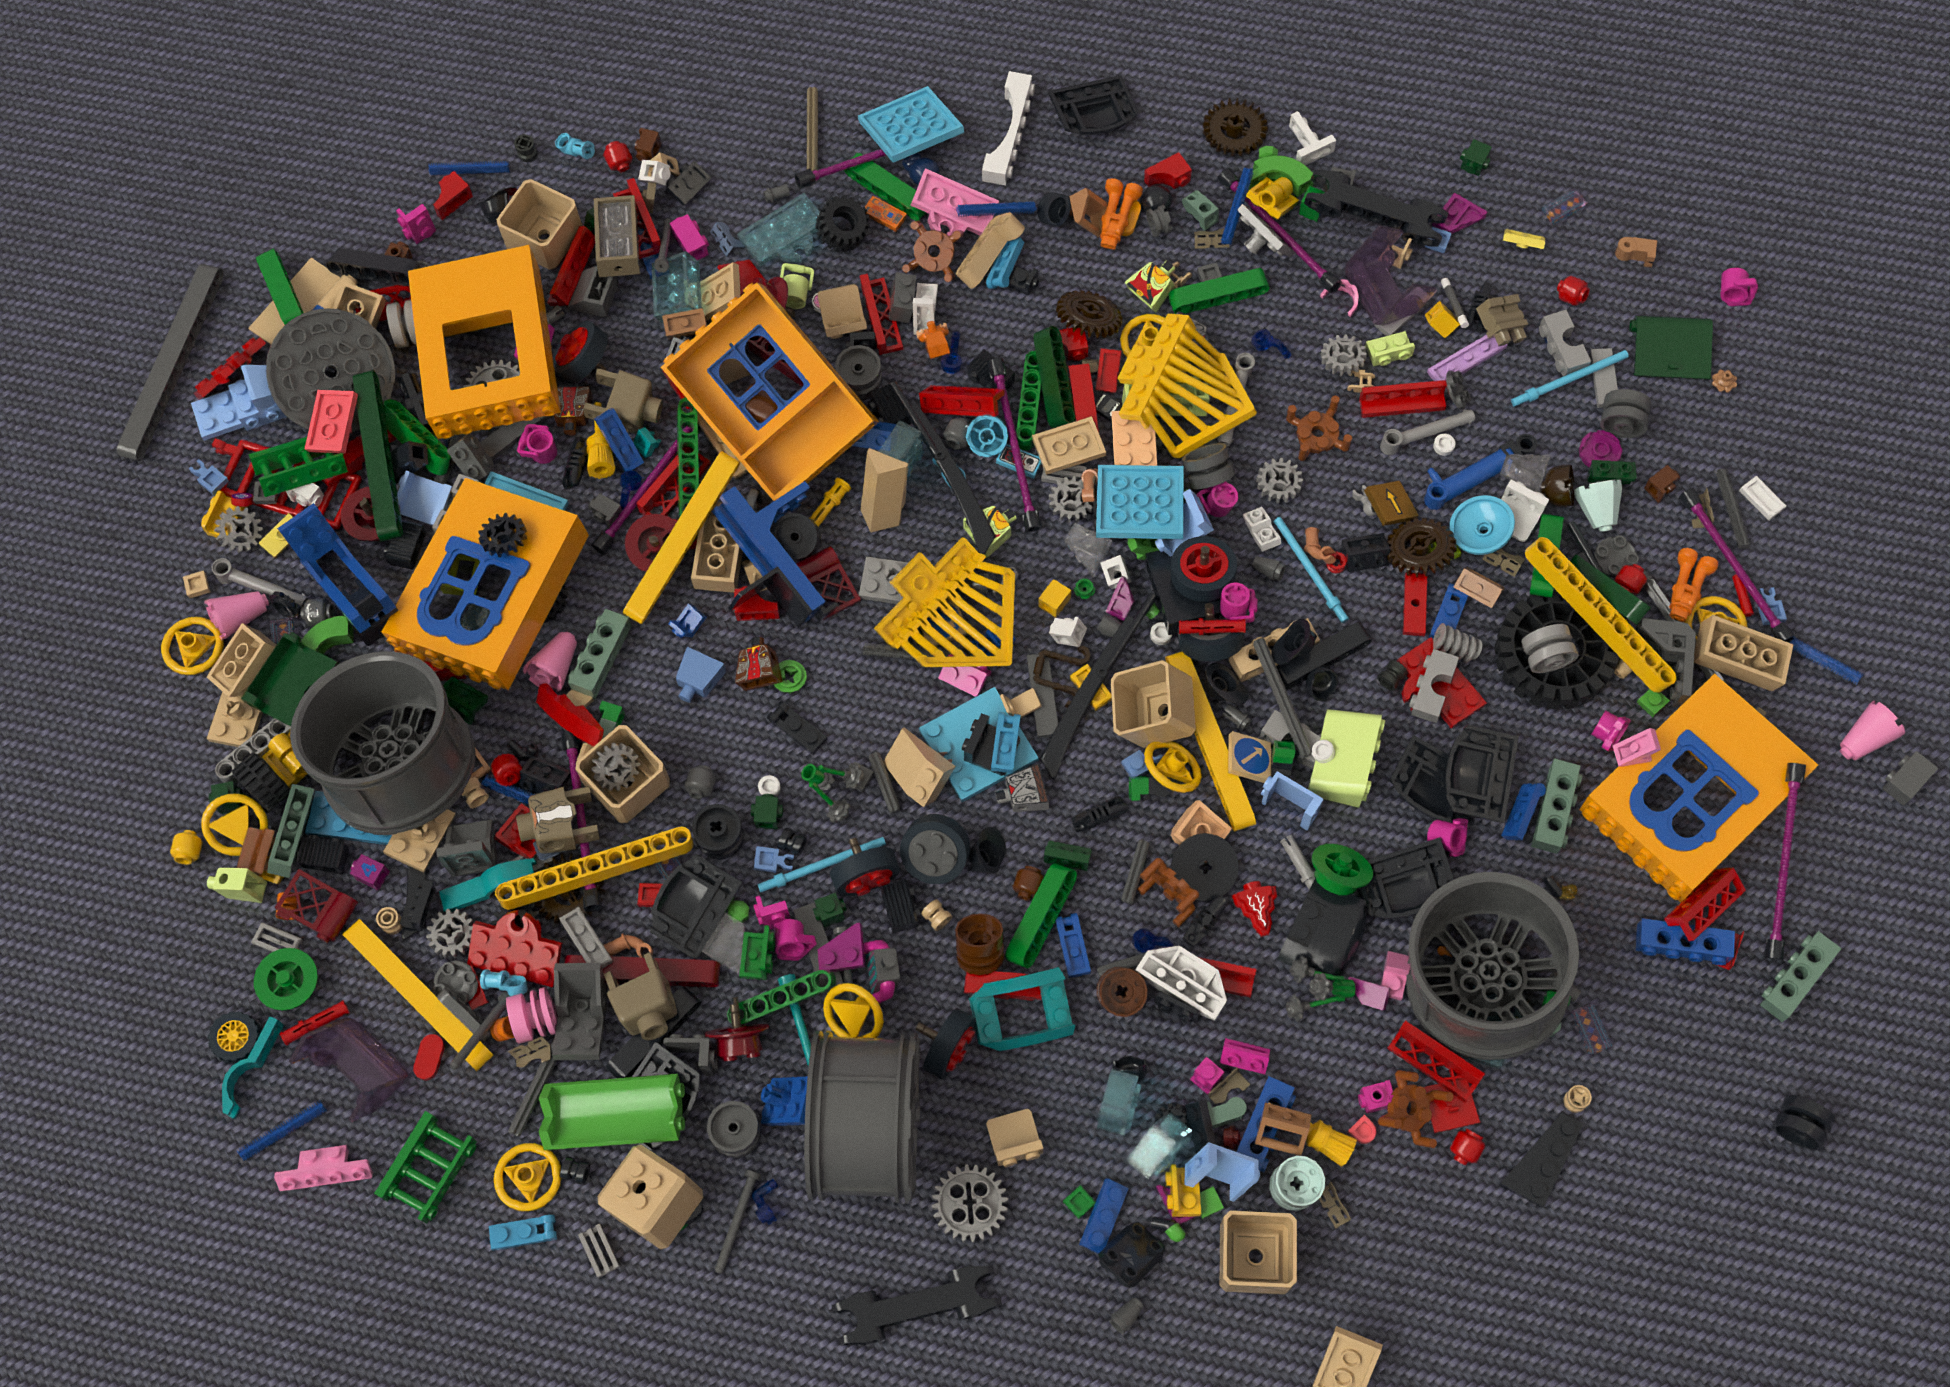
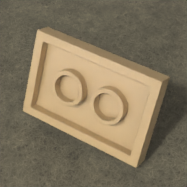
[692,262,740,321]
[1032,417,1106,475]
[207,686,263,747]
[383,809,456,873]
[1312,1326,1383,1387]

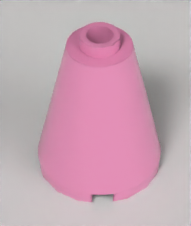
[204,591,269,640]
[523,632,577,692]
[1840,701,1905,760]

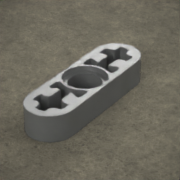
[437,987,491,1042]

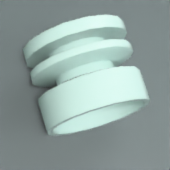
[1269,1156,1325,1211]

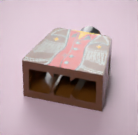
[554,386,593,436]
[735,637,782,691]

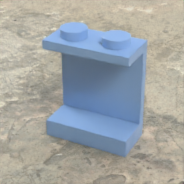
[397,470,452,525]
[1155,489,1214,557]
[1261,772,1323,831]
[1184,1142,1260,1202]

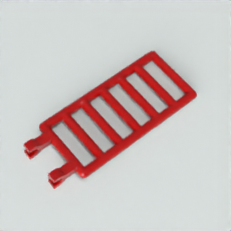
[212,438,362,530]

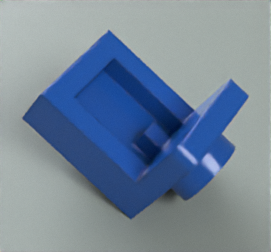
[668,604,707,638]

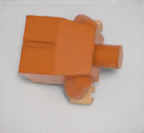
[916,321,950,359]

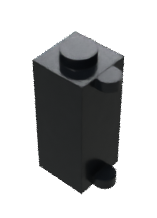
[391,441,428,483]

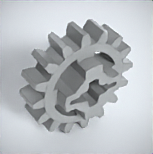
[1321,334,1367,376]
[1256,458,1303,503]
[1049,476,1095,523]
[214,506,263,553]
[591,742,640,791]
[426,909,474,958]

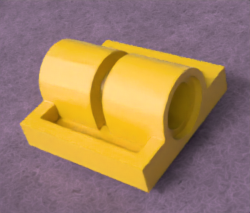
[1246,177,1299,219]
[262,732,307,788]

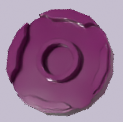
[1579,430,1622,468]

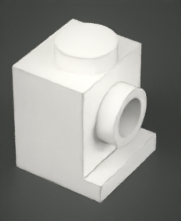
[638,160,671,185]
[286,483,324,507]
[1100,555,1131,589]
[1049,617,1087,647]

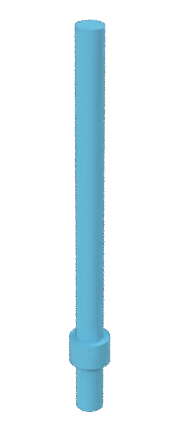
[1511,350,1629,407]
[1274,517,1349,623]
[757,837,886,893]

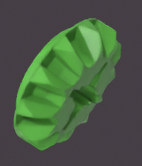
[774,660,807,694]

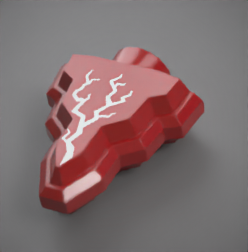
[1231,881,1277,937]

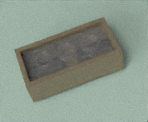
[594,195,640,277]

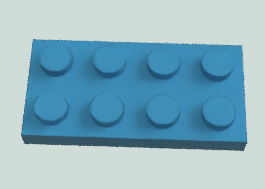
[305,791,392,845]

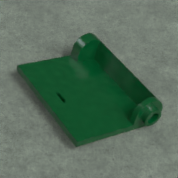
[1629,315,1713,380]
[241,632,339,727]

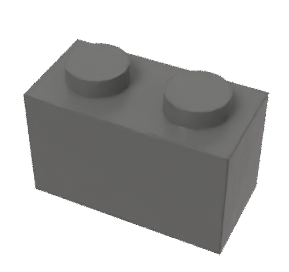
[889,272,916,323]
[1882,751,1938,806]

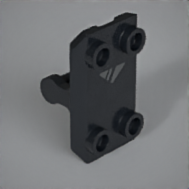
[1098,1222,1165,1288]

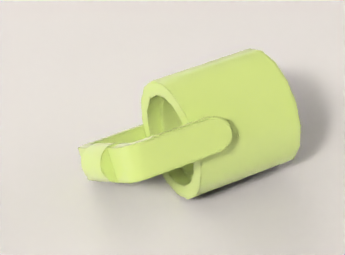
[780,263,814,309]

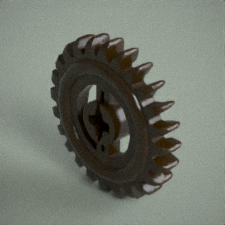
[1202,98,1268,156]
[1056,290,1123,339]
[1387,518,1457,577]
[531,854,605,924]

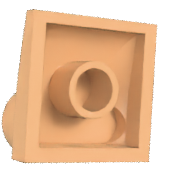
[1171,800,1232,863]

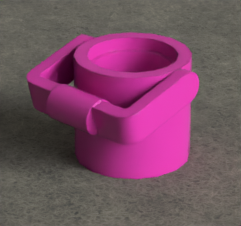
[1720,268,1758,306]
[517,424,558,464]
[1196,481,1238,517]
[1220,582,1258,623]
[1591,710,1631,752]
[1427,818,1468,857]
[775,919,817,961]

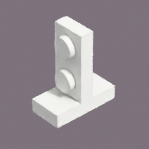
[1289,111,1336,165]
[913,283,938,335]

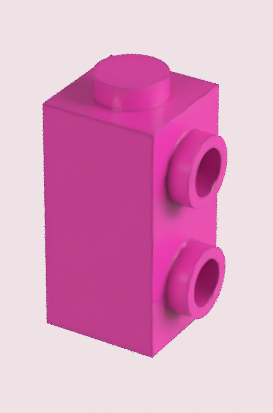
[670,214,709,263]

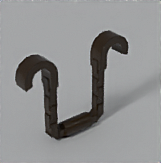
[1033,645,1090,708]

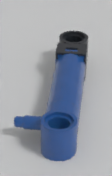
[1424,434,1537,510]

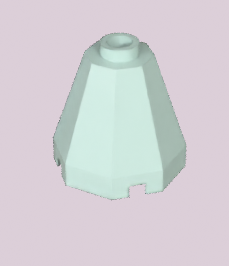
[1574,480,1622,532]

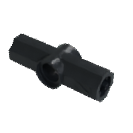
[398,373,432,432]

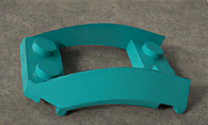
[969,967,1076,1051]

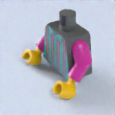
[856,940,900,1009]

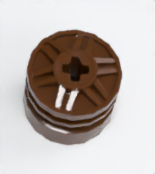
[955,913,1004,975]
[1096,967,1148,1017]

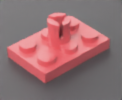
[305,390,358,454]

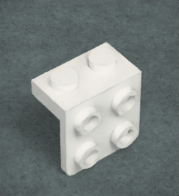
[1501,480,1549,542]

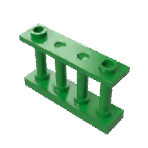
[249,437,348,497]
[374,1111,477,1224]

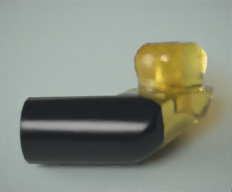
[1543,875,1578,900]

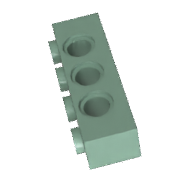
[568,609,632,699]
[1531,759,1582,854]
[267,784,314,878]
[1760,931,1842,1022]

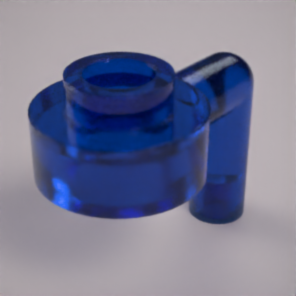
[1251,329,1291,359]
[940,331,962,374]
[619,470,642,510]
[1132,928,1175,953]
[752,1178,778,1225]

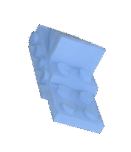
[191,365,286,441]

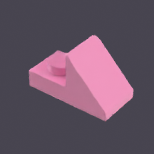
[1613,728,1661,767]
[1381,951,1410,1000]

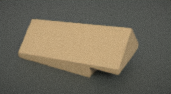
[861,448,908,533]

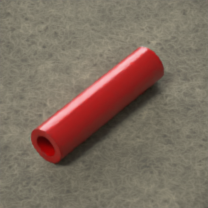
[1732,574,1754,617]

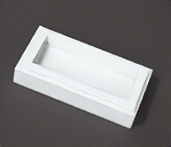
[1739,476,1786,521]

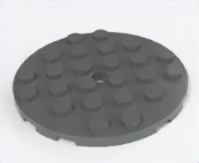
[266,308,395,432]

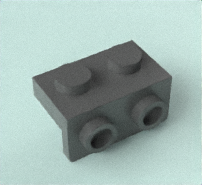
[447,433,495,480]

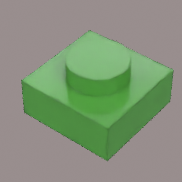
[1636,689,1670,717]

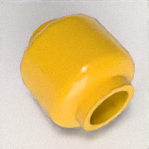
[170,830,203,865]

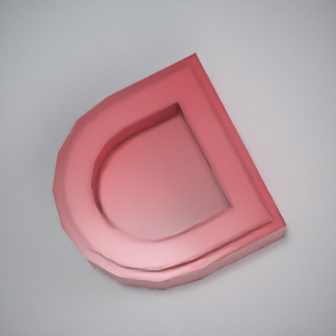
[1347,1115,1377,1144]

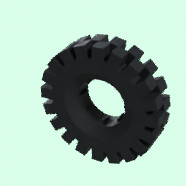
[1495,590,1619,710]

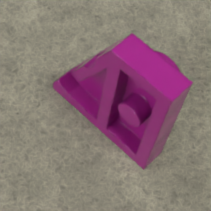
[1432,193,1488,234]
[818,922,866,972]

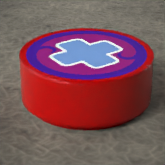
[231,493,253,507]

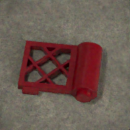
[796,546,861,621]
[274,869,358,943]

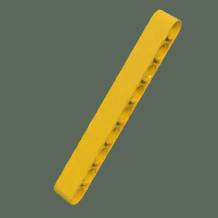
[623,451,740,624]
[1525,537,1676,693]
[1165,651,1256,832]
[495,827,694,910]
[342,919,494,1071]

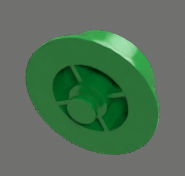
[1312,844,1373,895]
[254,948,318,1011]

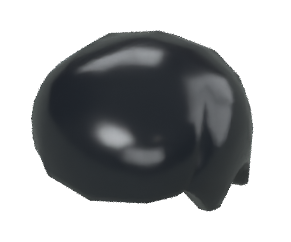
[1140,185,1172,213]
[1306,667,1339,702]
[1112,1056,1147,1085]

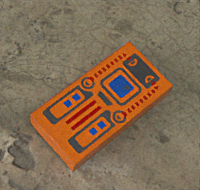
[865,196,907,232]

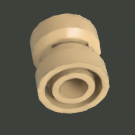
[462,777,489,808]
[921,899,953,931]
[376,907,403,935]
[1563,1085,1592,1113]

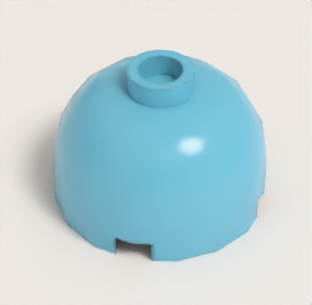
[966,414,1008,457]

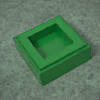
[1063,1185,1096,1220]

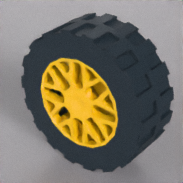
[208,1011,262,1065]

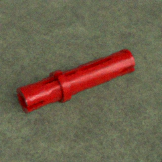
[1179,618,1246,635]
[280,1000,350,1046]

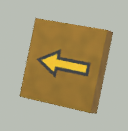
[1364,481,1419,526]

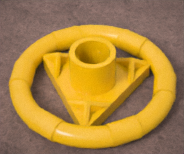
[1120,314,1165,358]
[1684,596,1748,640]
[161,617,224,675]
[1144,741,1202,793]
[201,794,268,856]
[823,983,884,1038]
[493,1143,561,1211]

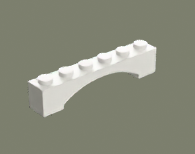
[982,71,1035,186]

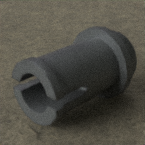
[763,184,790,203]
[546,305,565,325]
[1222,704,1251,730]

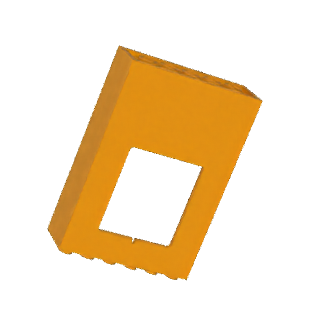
[408,245,561,439]

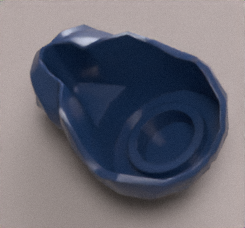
[902,153,940,185]

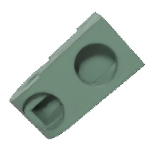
[1182,190,1219,231]
[1207,1097,1247,1129]

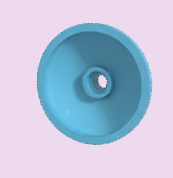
[1450,495,1515,555]

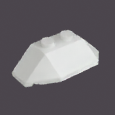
[1135,946,1227,1021]

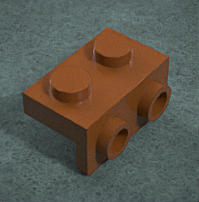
[236,827,276,876]

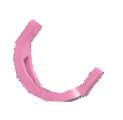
[1320,279,1359,317]

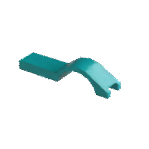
[439,858,537,913]
[222,1017,284,1119]

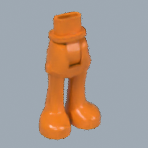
[1100,178,1143,250]
[1669,548,1719,622]

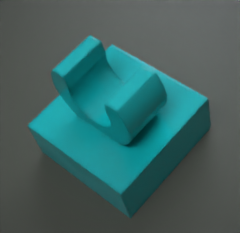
[633,427,661,458]

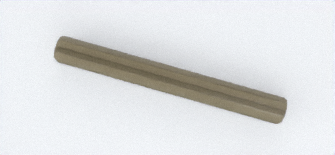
[807,87,818,171]

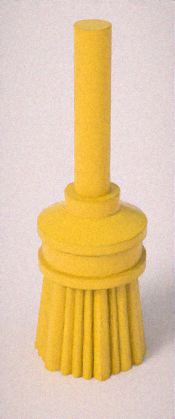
[586,402,616,479]
[1268,1102,1357,1167]

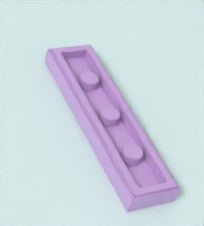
[1427,335,1507,381]

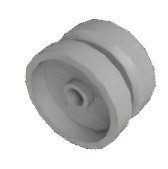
[386,300,417,349]
[1521,624,1579,673]

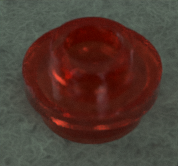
[1223,1125,1240,1149]

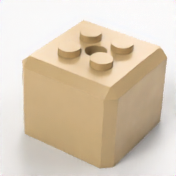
[496,179,582,270]
[1111,660,1196,748]
[576,725,670,823]
[597,1145,703,1249]
[1219,1211,1297,1294]

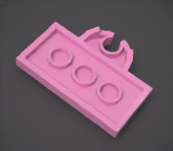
[910,168,999,236]

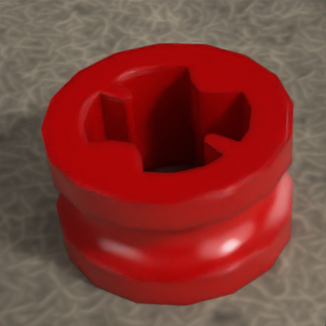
[1326,552,1347,574]

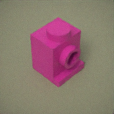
[1190,1057,1224,1095]
[1358,1080,1394,1114]

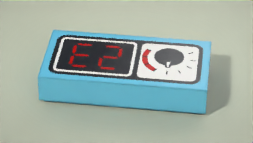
[996,444,1042,479]

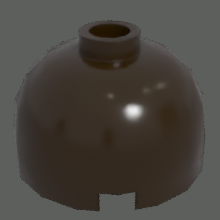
[1541,464,1575,507]

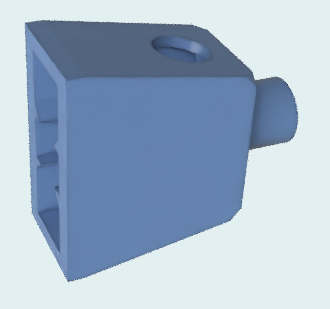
[676,647,726,703]

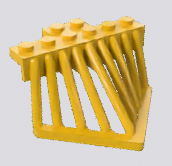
[1118,314,1257,458]
[873,537,1015,667]

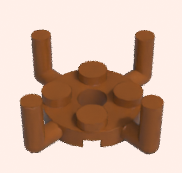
[902,221,964,282]
[1286,395,1352,461]
[1137,858,1199,927]
[1378,1070,1454,1148]

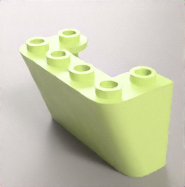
[1308,709,1385,808]

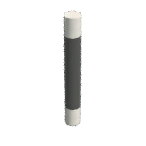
[1441,278,1469,328]

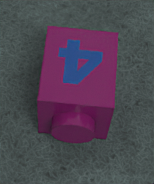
[350,854,390,891]

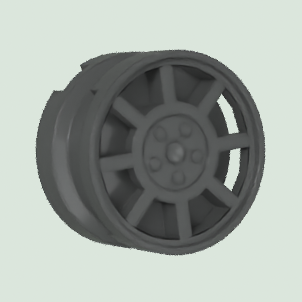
[1146,205,1172,237]

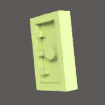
[1365,331,1415,366]

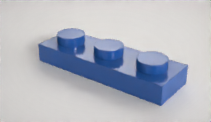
[594,408,644,473]
[1079,1179,1129,1254]

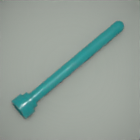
[777,974,811,1068]

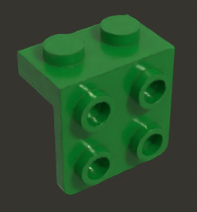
[739,925,775,980]

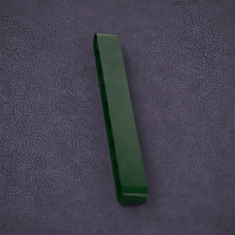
[352,370,403,542]

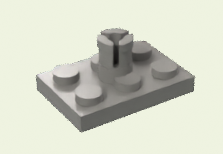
[1237,204,1295,257]
[859,557,909,604]

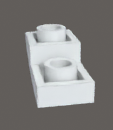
[1243,507,1281,552]

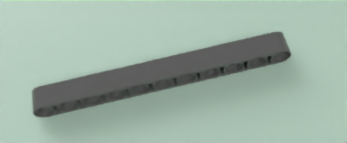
[117,264,223,461]

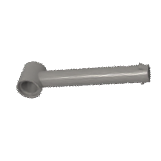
[1217,353,1255,447]
[1380,410,1475,455]
[212,558,309,608]

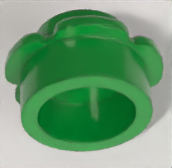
[1074,579,1095,599]

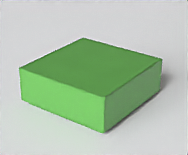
[1200,1186,1224,1219]

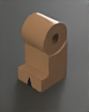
[1615,237,1657,268]

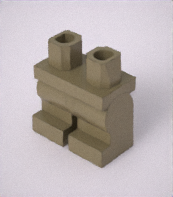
[1476,294,1528,346]

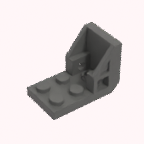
[1635,618,1696,708]
[436,820,498,877]
[552,963,607,1060]

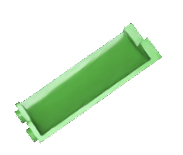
[538,1074,685,1150]

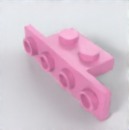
[274,1145,373,1191]

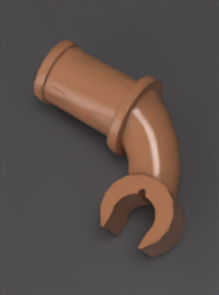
[1081,468,1098,502]
[1304,527,1336,564]
[603,933,654,958]

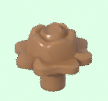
[1712,369,1737,393]

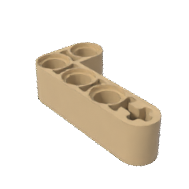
[956,212,1025,289]

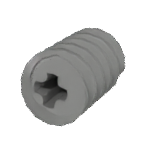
[1433,623,1483,664]

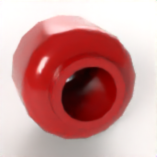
[603,141,633,173]
[1557,276,1590,306]
[1614,564,1647,595]
[491,754,522,786]
[1450,1129,1486,1166]

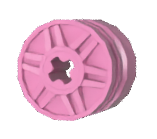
[506,987,558,1044]

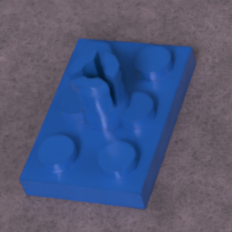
[761,1076,808,1126]

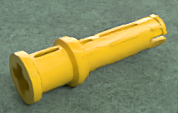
[810,477,851,527]

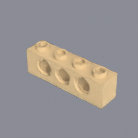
[1229,618,1320,682]

